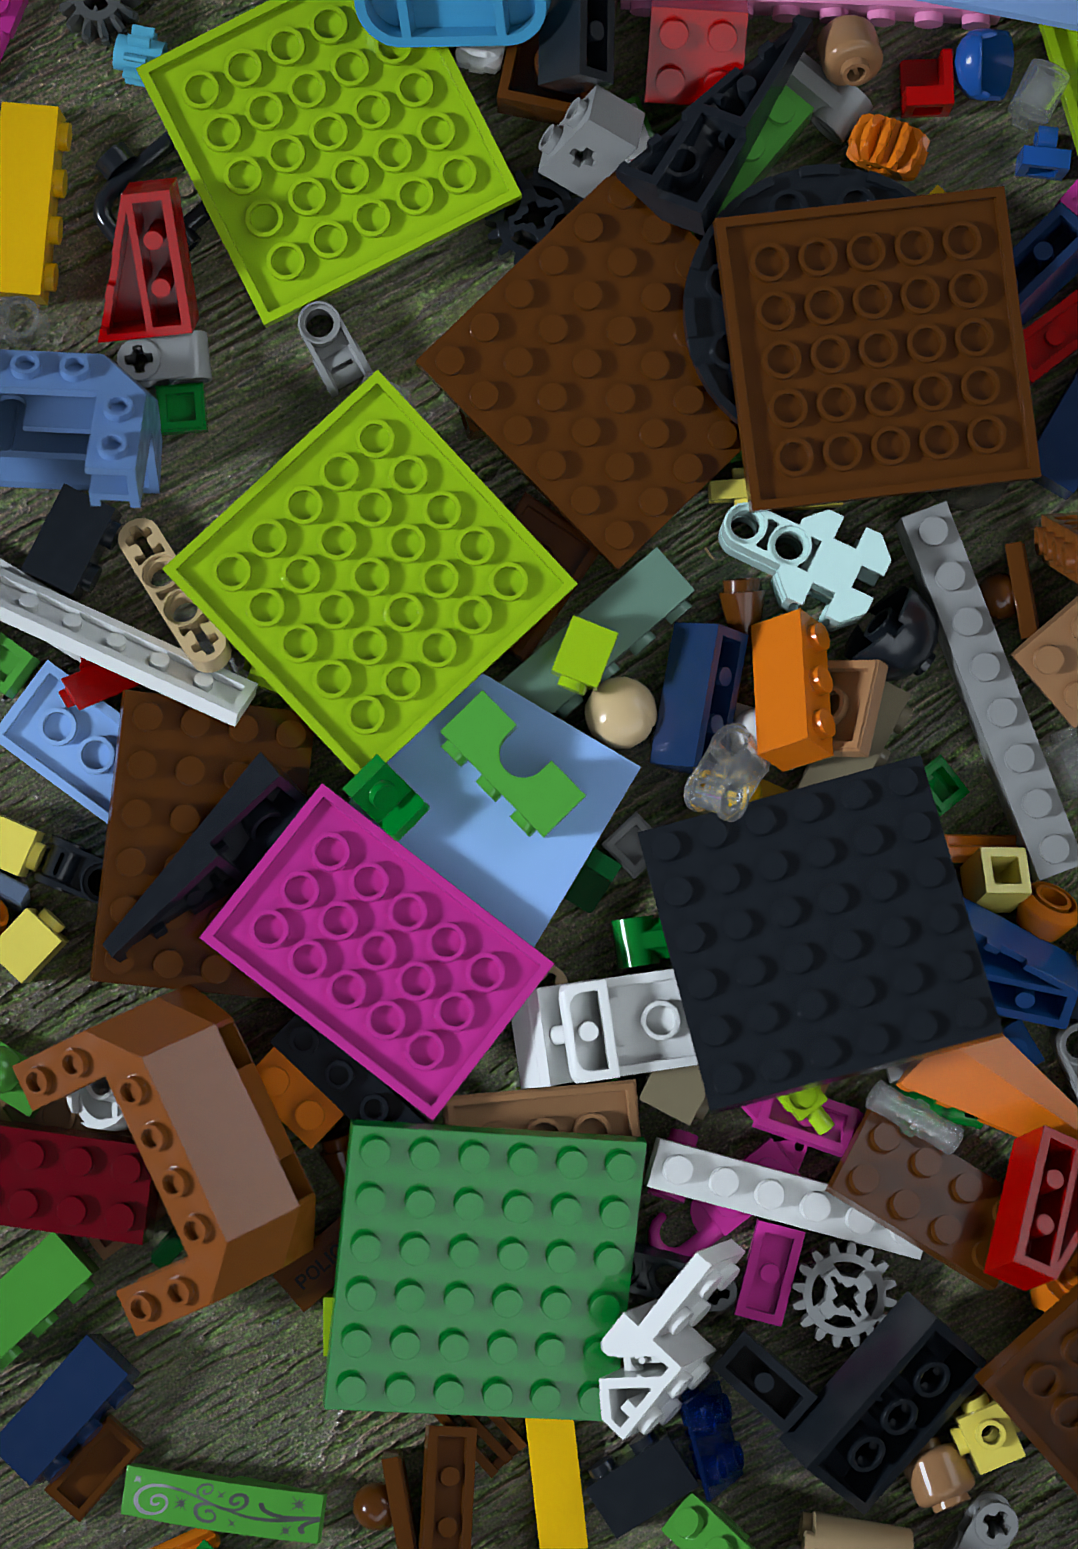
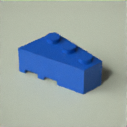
[963,897,1078,1030]

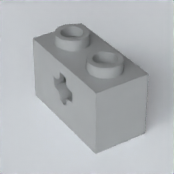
[538,85,645,198]

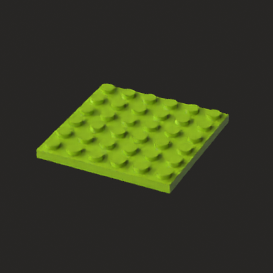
[136,0,523,328]
[162,369,578,775]

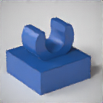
[1015,125,1072,181]

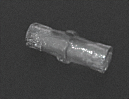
[865,1080,964,1155]

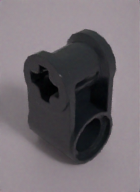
[33,834,103,904]

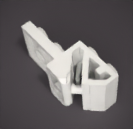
[511,969,698,1089]
[599,1239,746,1440]

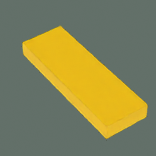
[525,1418,588,1549]

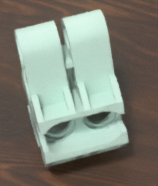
[718,502,891,632]

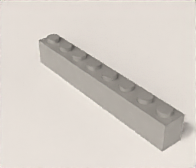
[895,501,1078,882]

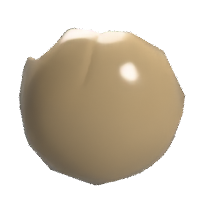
[585,676,658,749]

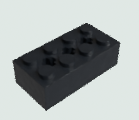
[779,1291,989,1515]

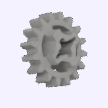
[791,1240,897,1348]

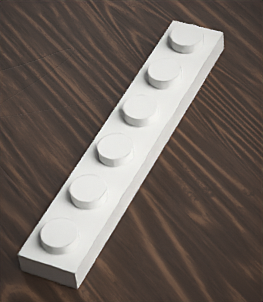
[0,567,258,727]
[643,1137,923,1260]

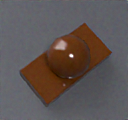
[979,541,1040,642]
[353,1448,419,1549]

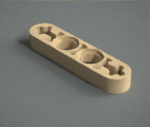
[118,518,232,673]

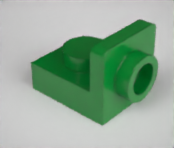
[342,754,430,841]

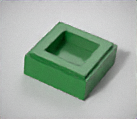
[156,382,208,436]

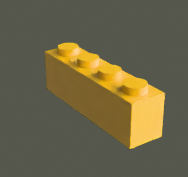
[0,102,72,305]

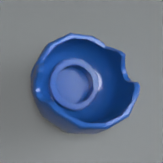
[953,28,1014,101]

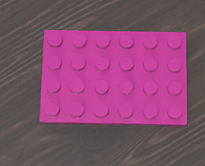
[199,783,554,1120]

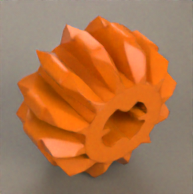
[846,113,930,182]

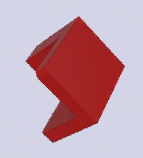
[899,48,955,118]

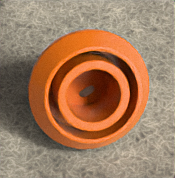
[1016,881,1078,942]

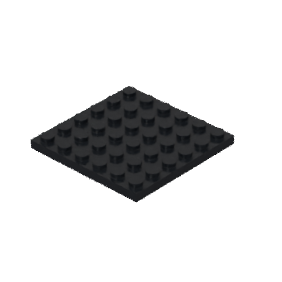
[637,755,1003,1114]

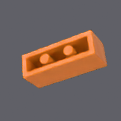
[751,608,836,772]

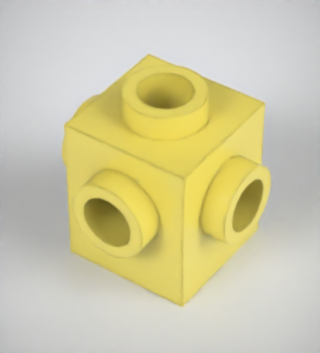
[949,1391,1026,1475]

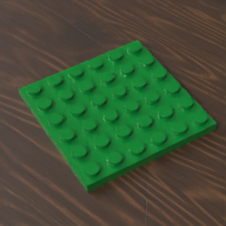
[323,1119,647,1421]

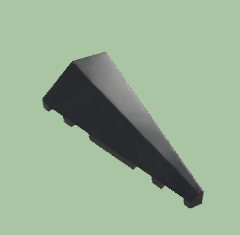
[615,14,814,236]
[102,752,310,963]

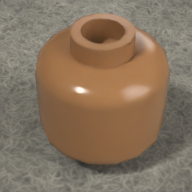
[816,15,883,87]
[903,1436,976,1514]

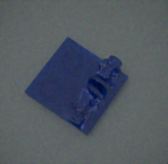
[680,1380,744,1502]

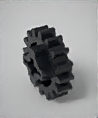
[485,167,584,266]

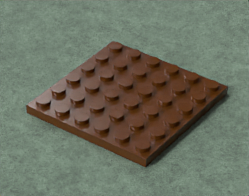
[415,171,741,571]
[713,186,1042,513]

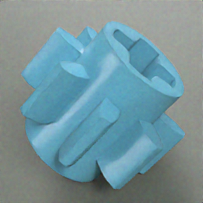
[112,24,167,87]

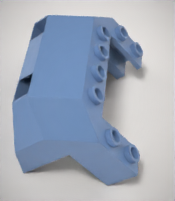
[0,349,163,508]

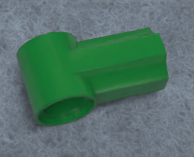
[611,915,670,968]

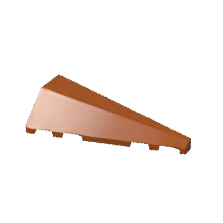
[896,1035,1078,1140]

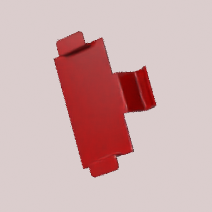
[59,657,140,711]

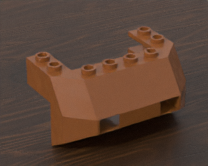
[12,984,316,1337]

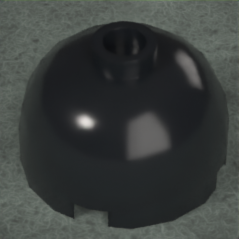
[844,586,939,682]

